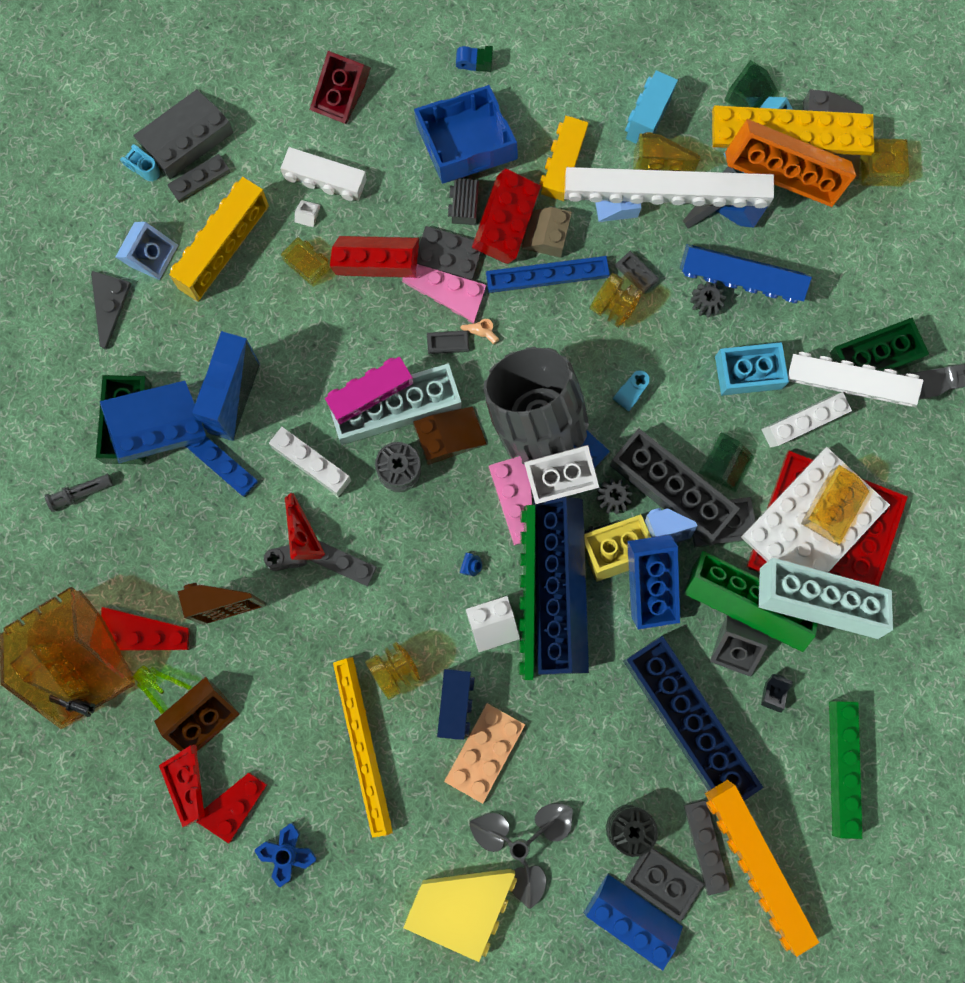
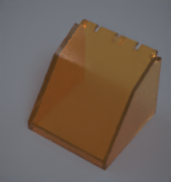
[0,587,135,729]

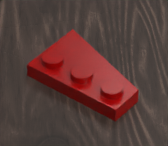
[196,773,268,844]

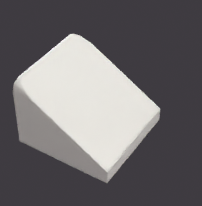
[294,200,321,227]

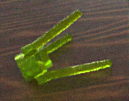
[133,665,191,714]

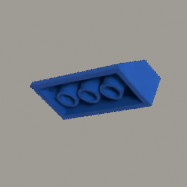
[583,874,683,971]

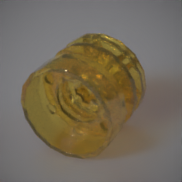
[589,273,642,328]
[365,641,421,700]

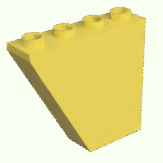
[403,869,517,962]

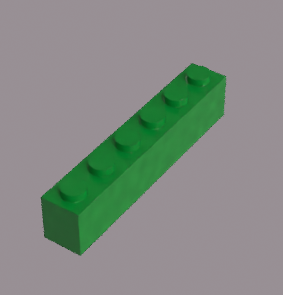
[829,701,863,839]

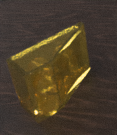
[633,132,700,172]

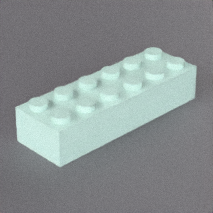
[330,363,461,445]
[759,558,893,639]

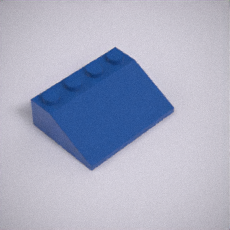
[100,381,206,463]

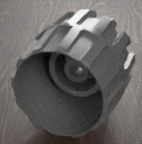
[483,347,589,465]

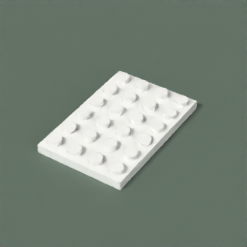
[741,447,890,573]

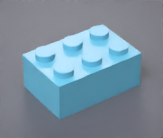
[625,70,678,148]
[715,342,789,396]

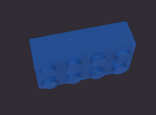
[627,535,680,630]

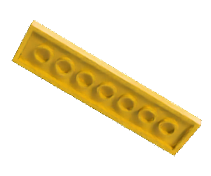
[712,105,874,156]

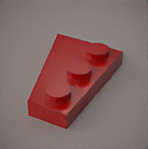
[159,745,205,828]

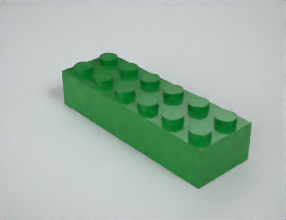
[684,551,818,652]

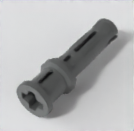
[45,473,113,512]

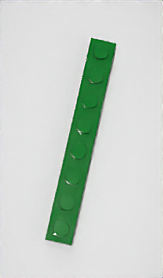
[518,505,535,680]

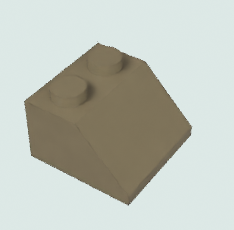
[522,207,572,258]

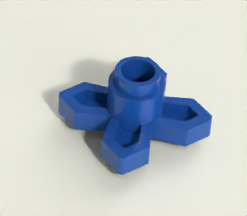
[254,823,317,887]

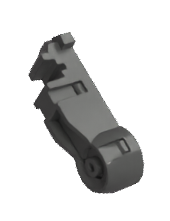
[901,364,965,400]

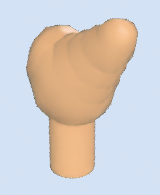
[460,319,499,345]

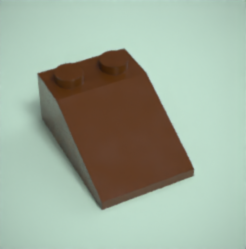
[413,406,487,465]

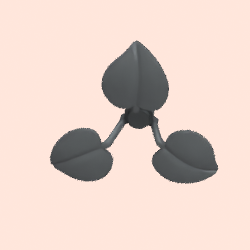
[469,803,573,909]

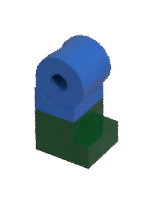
[455,46,493,72]

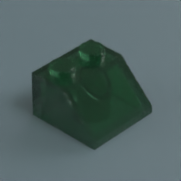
[724,60,778,108]
[698,432,754,492]

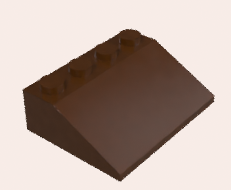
[177,583,266,625]

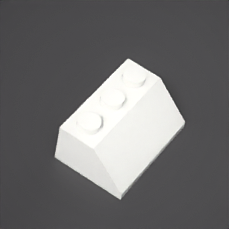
[524,445,599,504]

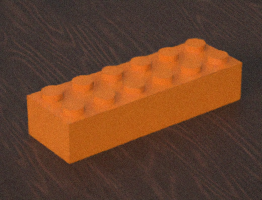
[725,119,856,207]

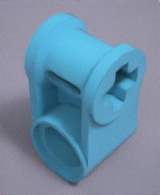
[120,144,161,181]
[613,371,649,411]

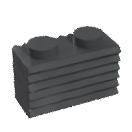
[448,179,479,225]

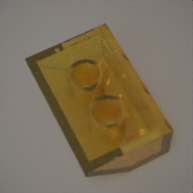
[801,465,869,546]

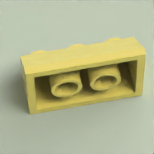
[584,514,651,582]

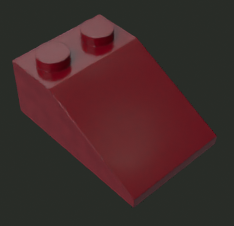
[309,51,371,124]

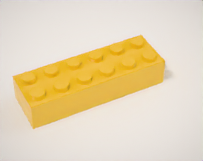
[169,176,269,302]

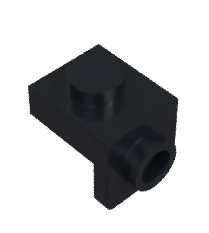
[761,674,793,713]

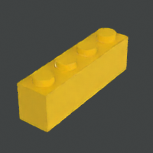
[539,116,589,201]

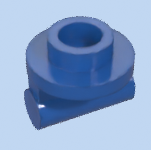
[459,553,482,576]

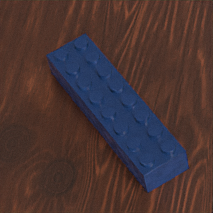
[534,496,589,675]
[623,636,764,801]

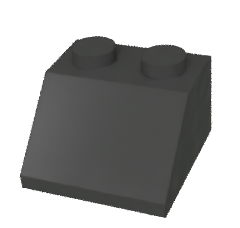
[710,615,768,677]

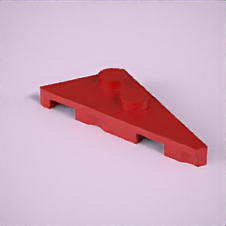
[285,493,325,560]

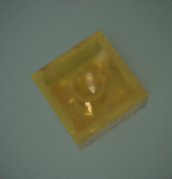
[860,138,909,187]

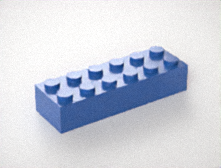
[680,244,812,304]

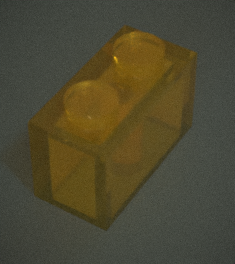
[281,237,330,287]

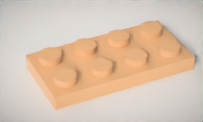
[444,703,525,804]

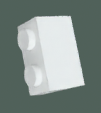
[466,596,520,652]

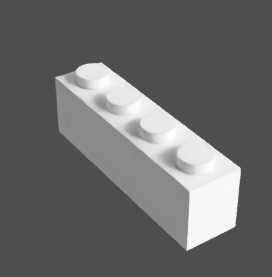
[280,147,367,201]
[761,392,852,448]
[269,427,351,497]

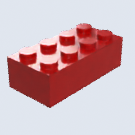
[472,168,541,264]

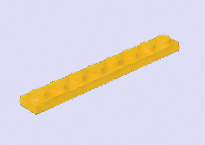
[333,657,393,838]

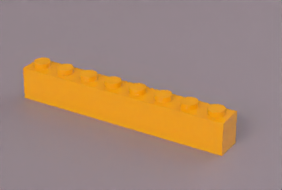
[705,780,819,957]

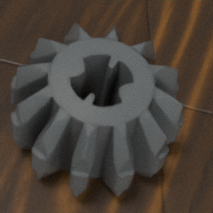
[690,282,726,318]
[596,478,633,515]

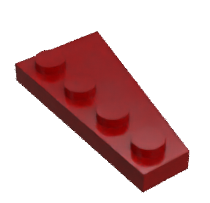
[99,607,189,651]

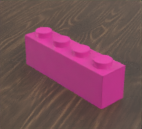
[325,356,413,425]

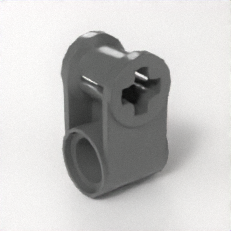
[264,545,308,571]

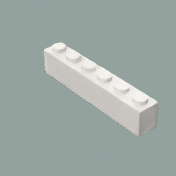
[788,352,923,408]

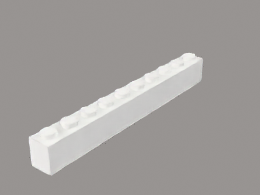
[564,167,774,208]

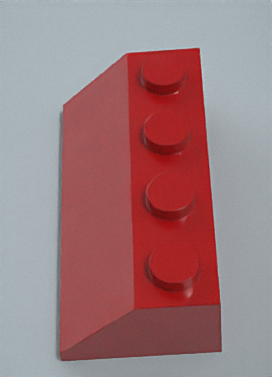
[330,236,419,278]

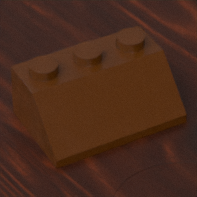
[154,677,240,752]

